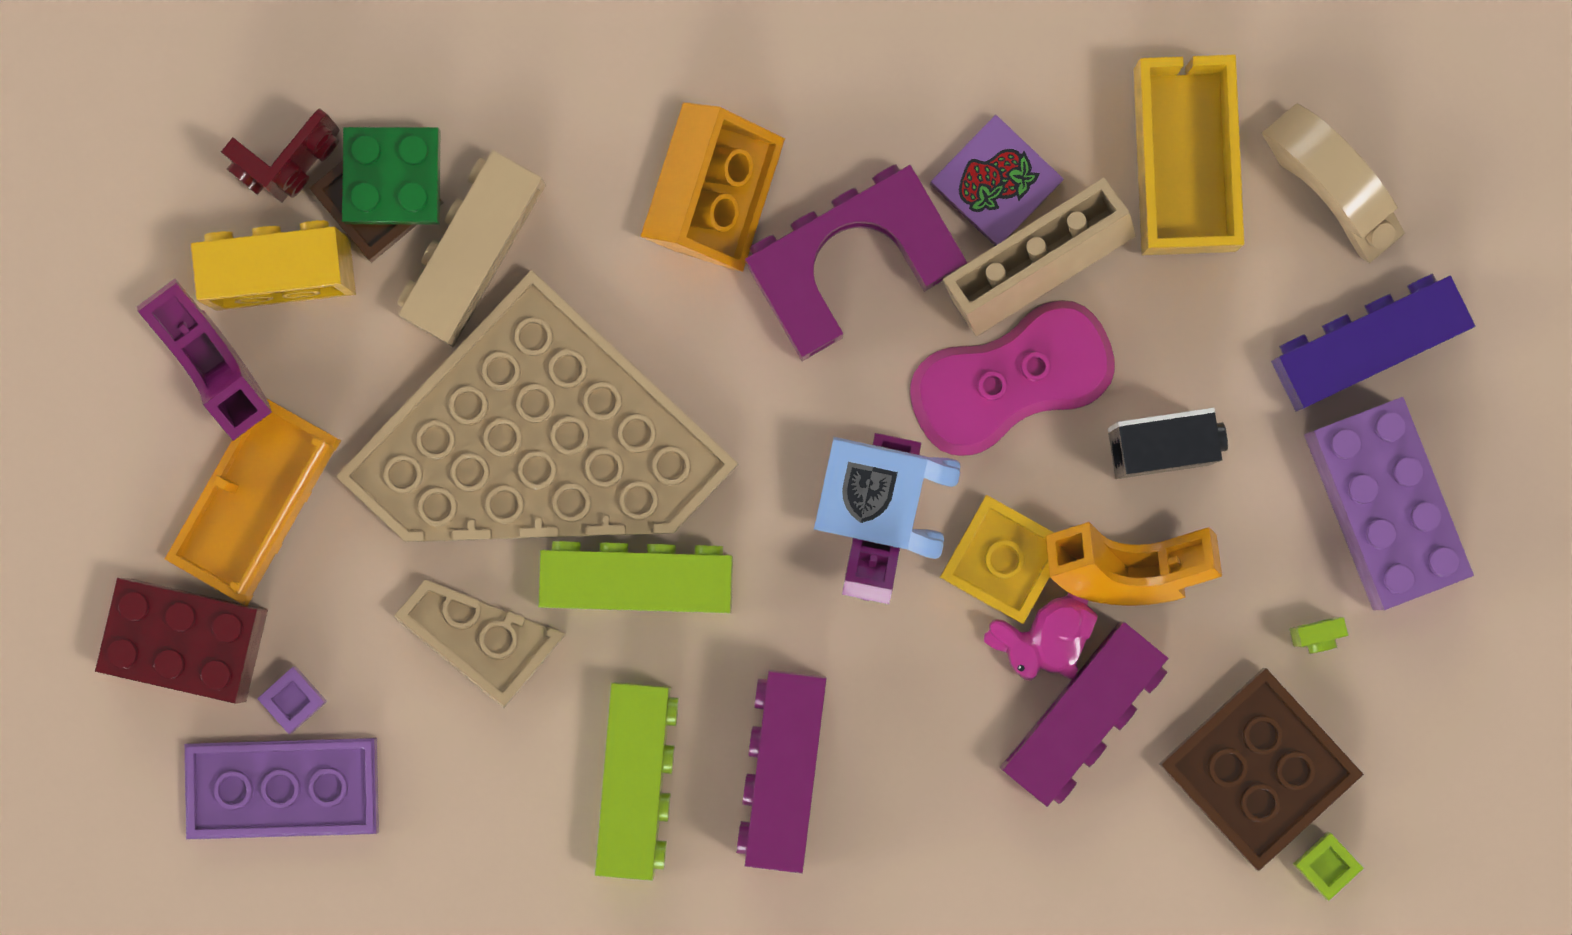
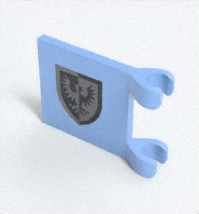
[814,437,960,559]

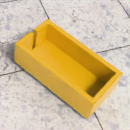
[1133,55,1244,256]

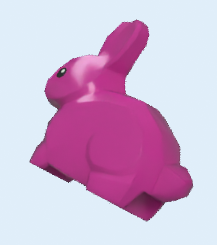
[984,593,1098,681]

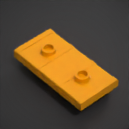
[164,398,342,606]

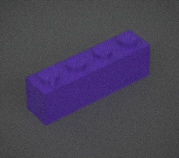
[1271,273,1476,412]

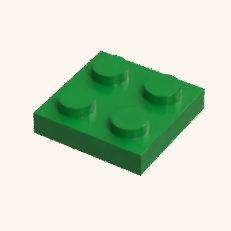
[342,127,441,225]

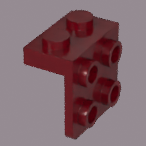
[221,108,340,203]

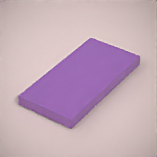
[184,738,379,839]

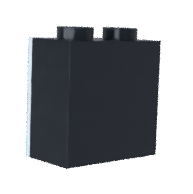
[1108,408,1228,479]

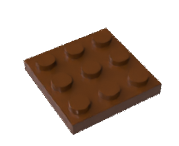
[1159,668,1364,871]

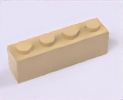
[398,150,546,347]
[943,177,1136,337]

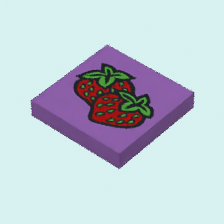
[930,115,1064,246]

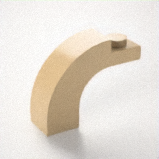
[1262,103,1405,263]

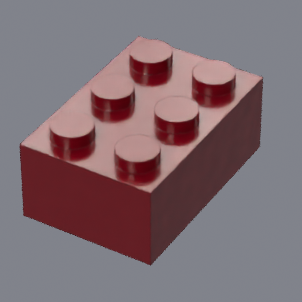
[95,578,268,704]

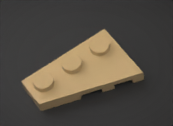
[394,579,566,708]

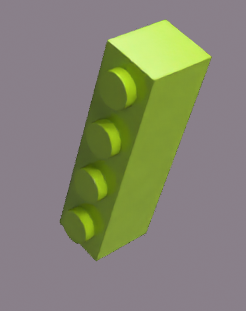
[538,541,733,613]
[595,682,679,881]

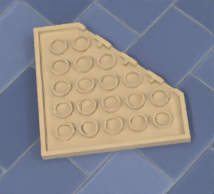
[336,270,739,542]

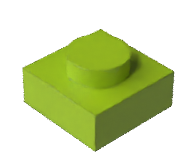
[1289,617,1349,654]
[1293,831,1364,901]

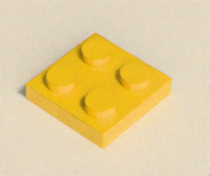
[939,495,1054,624]

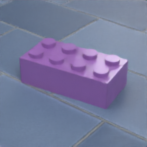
[1304,397,1474,610]

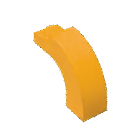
[1046,522,1222,606]

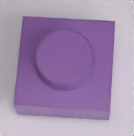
[257,666,327,734]

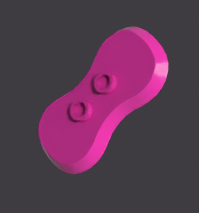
[910,300,1115,456]

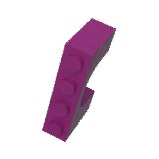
[745,164,967,362]

